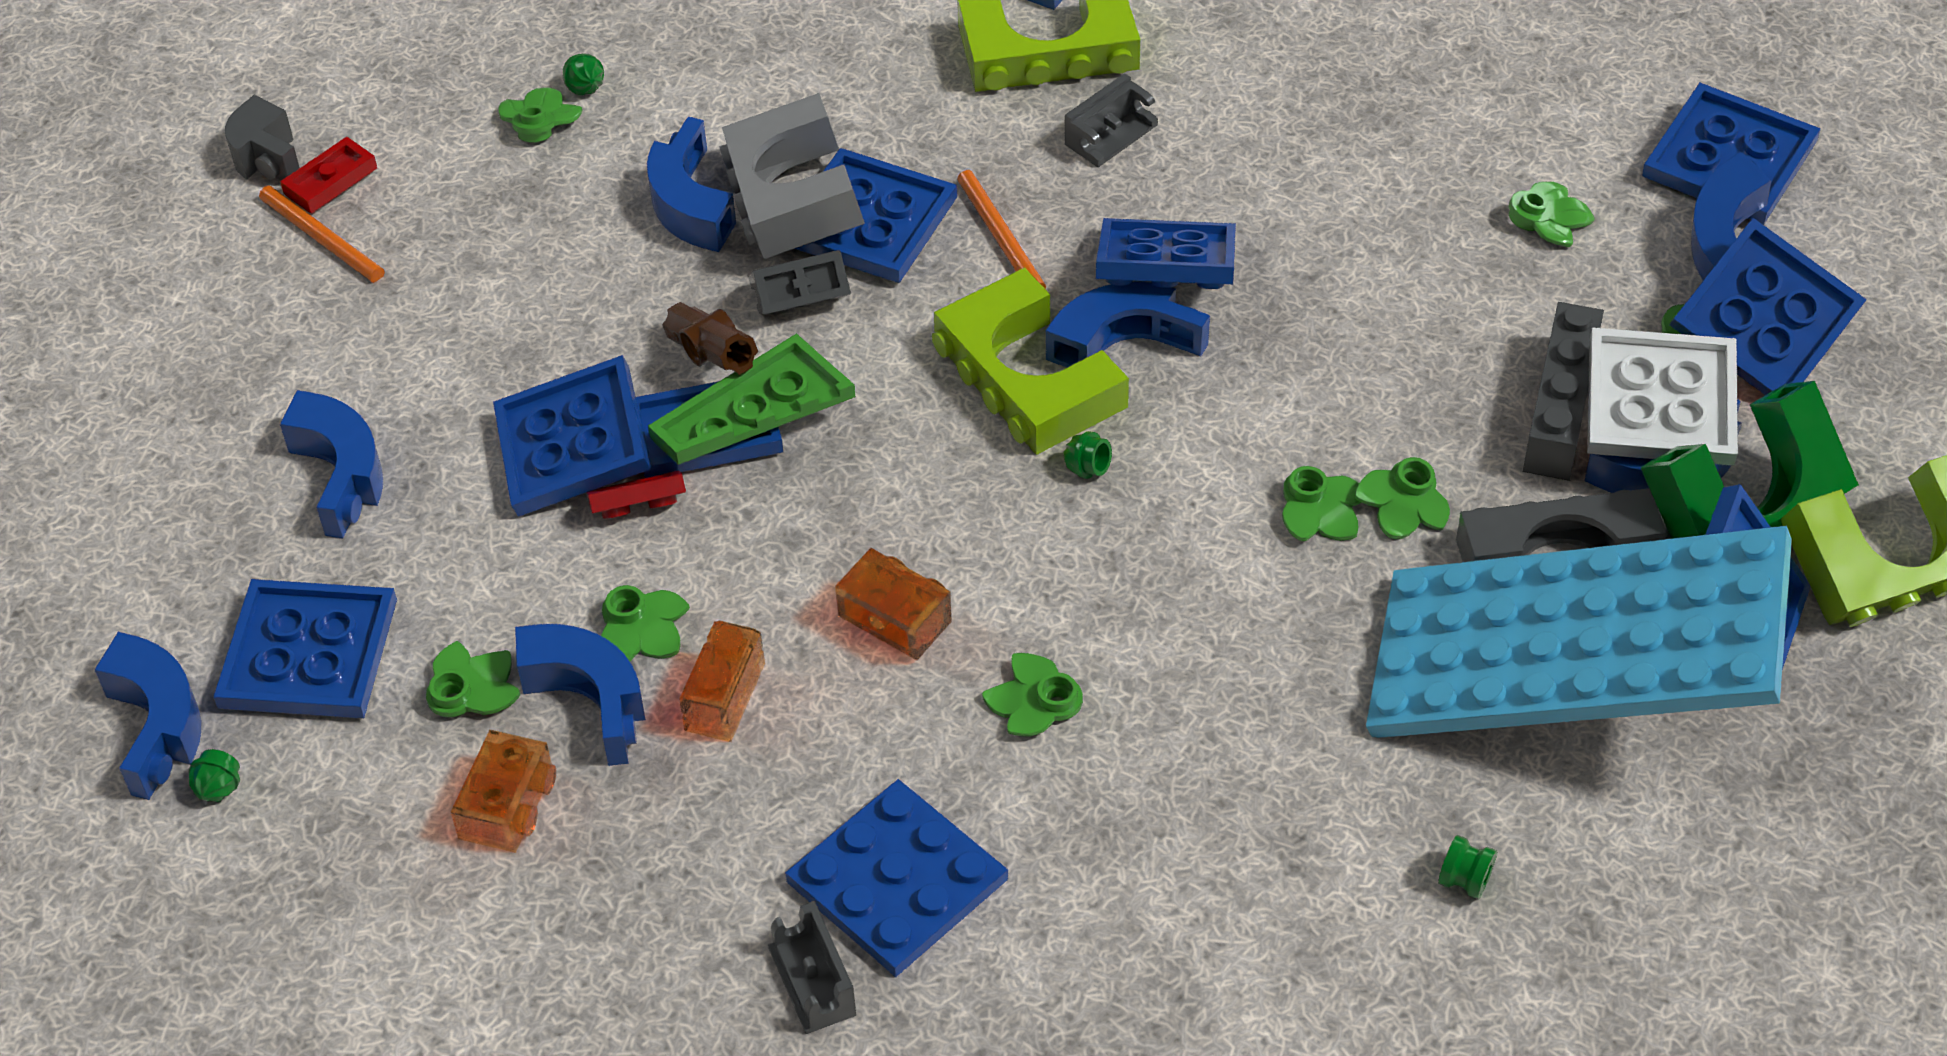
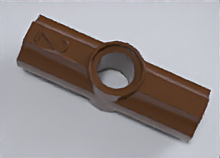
[662,302,759,375]

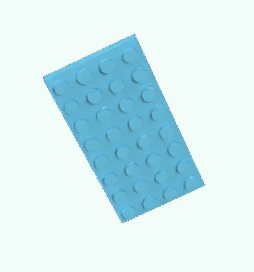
[1366,526,1792,738]

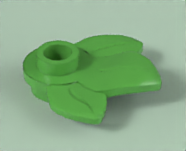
[498,87,582,142]
[1509,181,1595,247]
[1355,457,1450,539]
[1282,466,1361,541]
[601,585,690,661]
[426,641,520,717]
[982,653,1083,736]

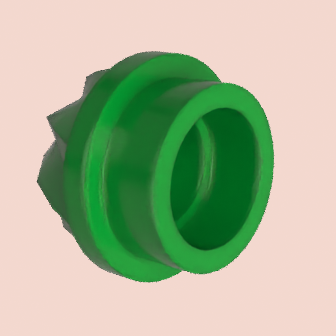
[562,53,604,96]
[1064,431,1112,479]
[188,749,240,802]

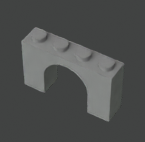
[719,93,865,259]

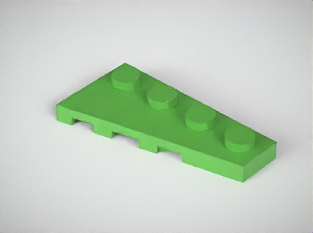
[648,333,856,465]

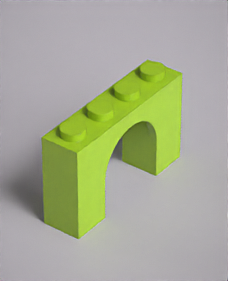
[957,0,1141,92]
[932,267,1129,455]
[1780,455,1947,627]

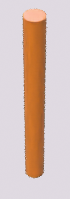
[957,170,1046,289]
[259,185,385,283]

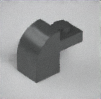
[225,94,300,181]

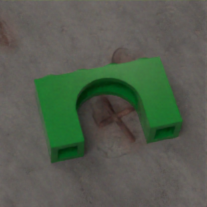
[1640,381,1859,539]

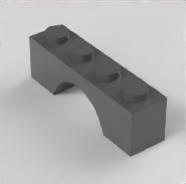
[1522,302,1604,481]
[1456,488,1667,562]

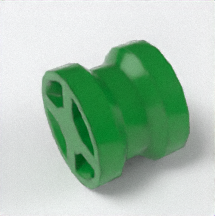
[1438,835,1498,900]

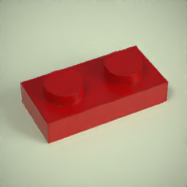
[280,136,377,214]
[586,470,686,519]

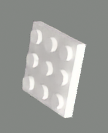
[1587,328,1738,465]

